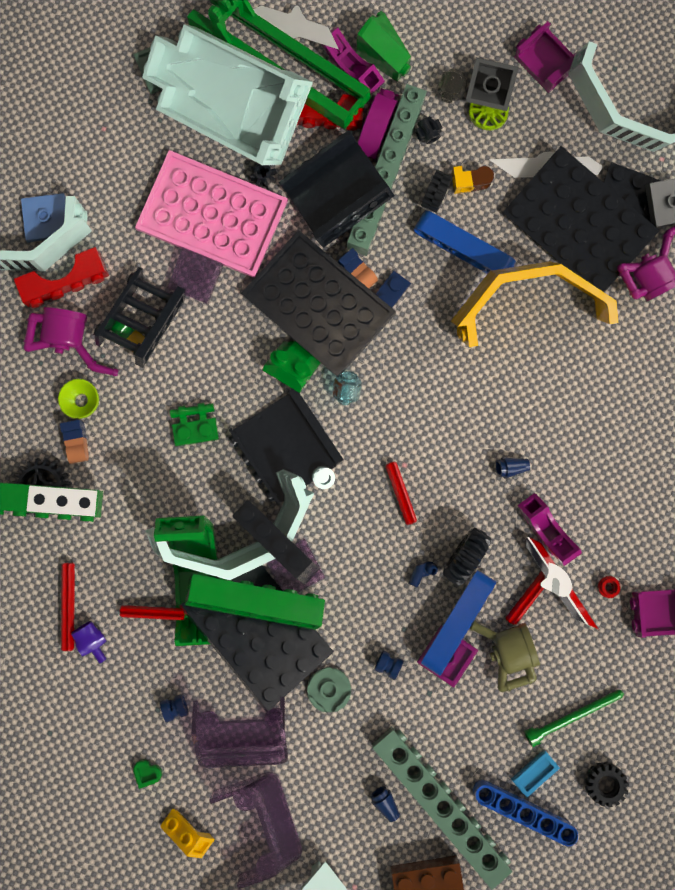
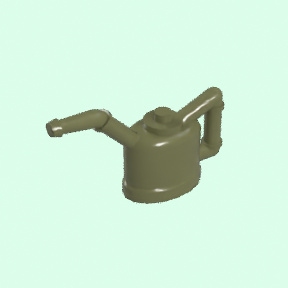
[470,621,540,692]

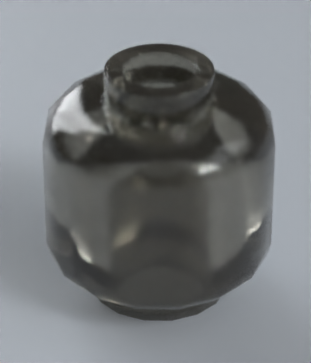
[436,68,468,103]

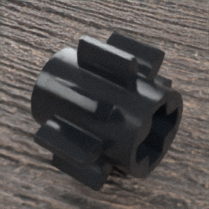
[415,116,443,144]
[250,163,277,189]

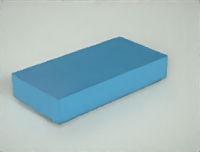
[511,750,560,798]

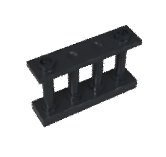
[93,267,185,368]

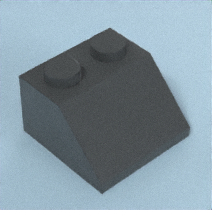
[465,57,519,111]

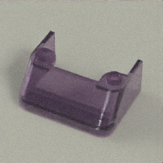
[191,697,288,768]
[209,772,302,890]

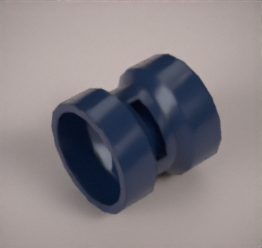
[374,650,404,680]
[160,694,189,723]

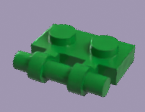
[170,402,219,447]

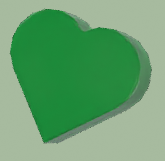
[133,759,163,789]

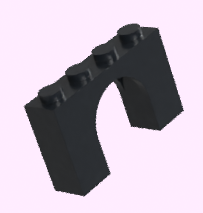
[232,500,320,585]

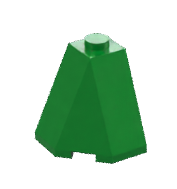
[356,11,411,82]

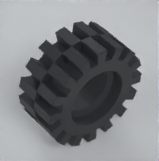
[421,170,453,213]
[584,762,629,807]

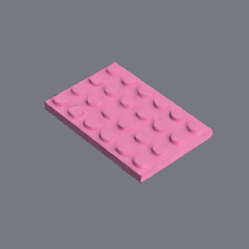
[135,150,288,278]

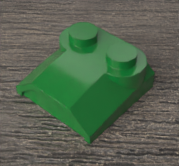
[262,341,320,393]

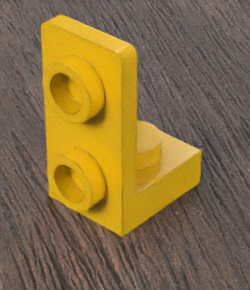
[160,809,215,858]

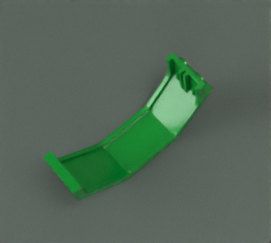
[154,515,218,646]

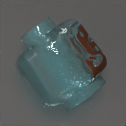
[332,371,362,405]

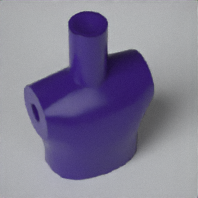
[71,621,107,664]

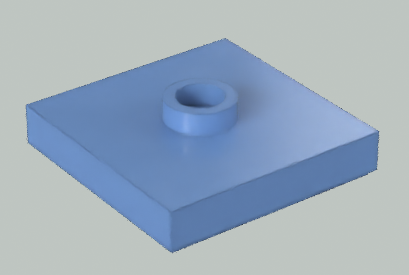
[21,193,66,242]

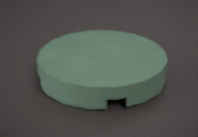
[307,667,351,712]

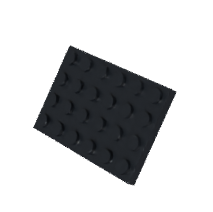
[502,146,660,292]
[241,230,396,378]
[179,565,334,712]

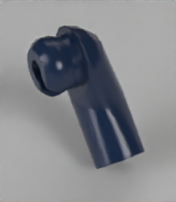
[408,561,438,588]

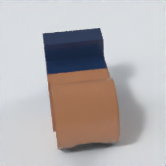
[338,248,378,288]
[60,420,89,464]

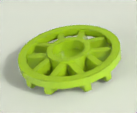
[469,103,509,130]

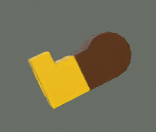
[451,166,494,194]

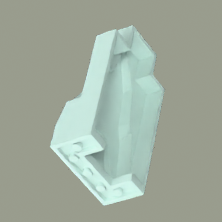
[142,24,313,165]

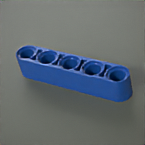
[413,210,516,274]
[421,570,497,676]
[473,780,579,846]

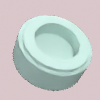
[312,466,335,489]

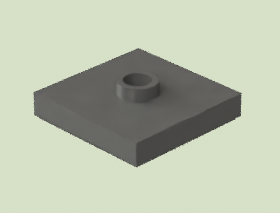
[645,178,675,227]

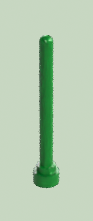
[524,690,624,748]

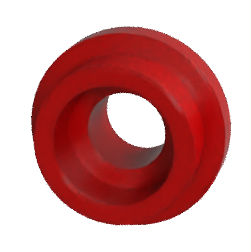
[598,576,620,598]

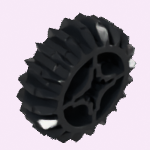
[11,458,72,517]
[443,528,491,586]

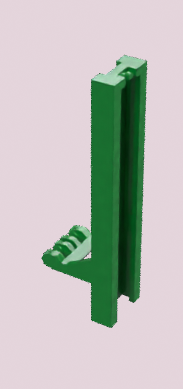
[187,0,370,130]

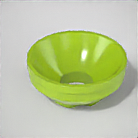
[58,379,99,419]

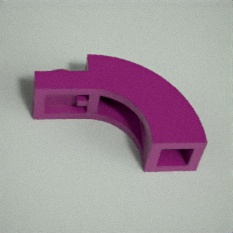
[321,27,385,95]
[358,88,401,159]
[517,493,582,566]

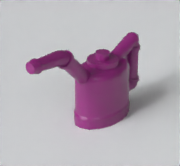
[617,226,675,302]
[23,307,119,376]

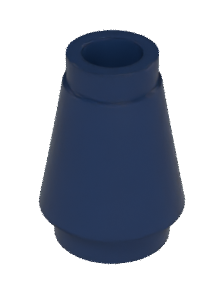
[496,457,530,479]
[370,786,400,822]

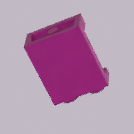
[514,21,575,93]
[630,589,675,638]

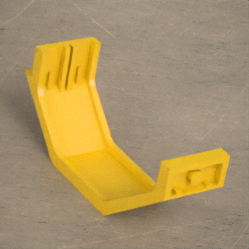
[451,261,619,347]

